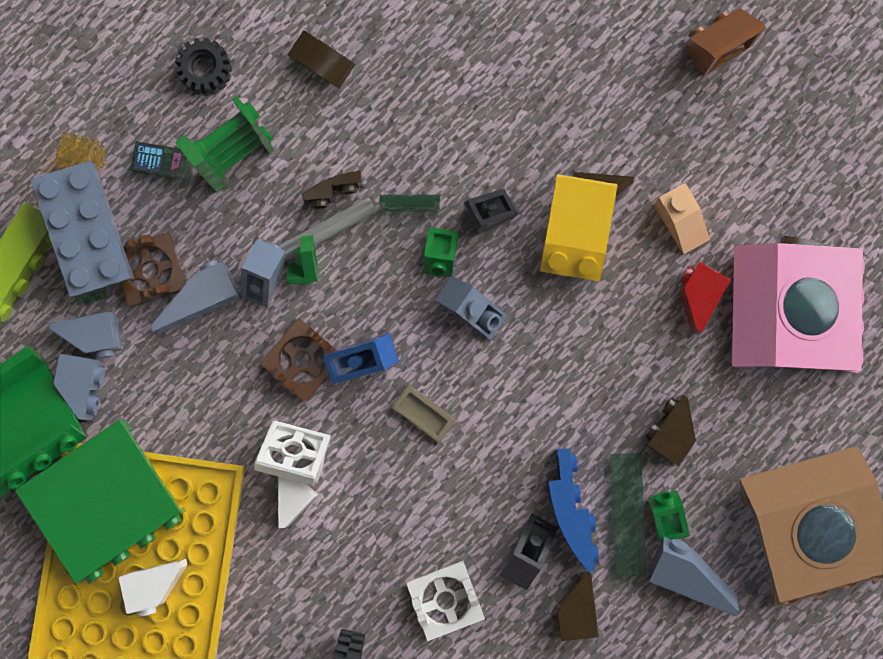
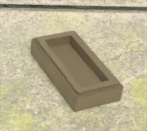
[391,384,456,444]

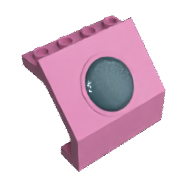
[732,243,865,373]

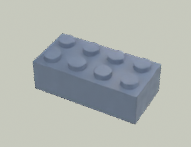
[30,161,134,297]

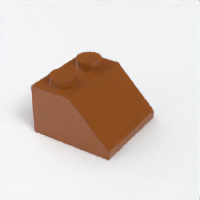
[684,8,766,76]

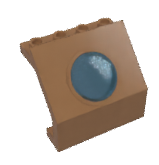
[739,446,883,607]

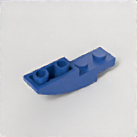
[547,448,599,572]

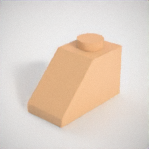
[654,183,710,255]

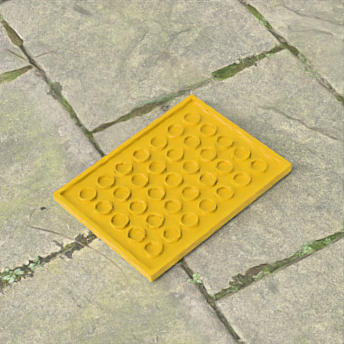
[28,443,245,659]

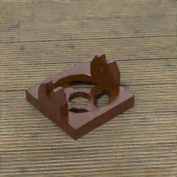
[121,232,186,307]
[260,318,336,402]

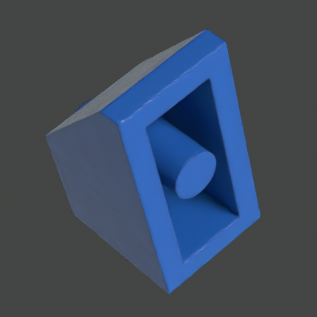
[323,333,399,384]

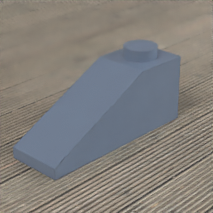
[151,260,241,334]
[649,537,739,616]

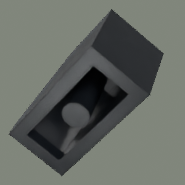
[499,513,558,590]

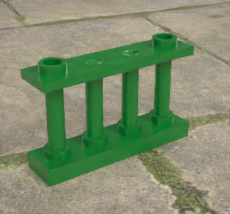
[175,96,274,193]

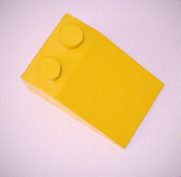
[540,174,617,282]

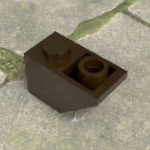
[644,395,696,466]

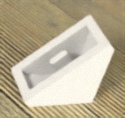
[278,476,318,528]

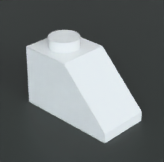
[119,559,187,617]

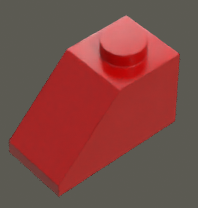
[679,262,731,335]

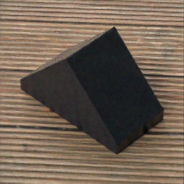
[463,189,518,236]

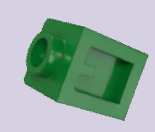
[423,227,459,277]
[287,235,318,285]
[648,490,690,543]

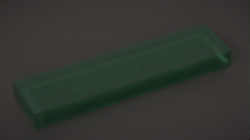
[610,453,647,577]

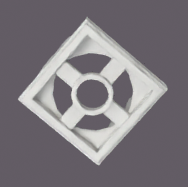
[254,420,331,486]
[406,561,485,641]

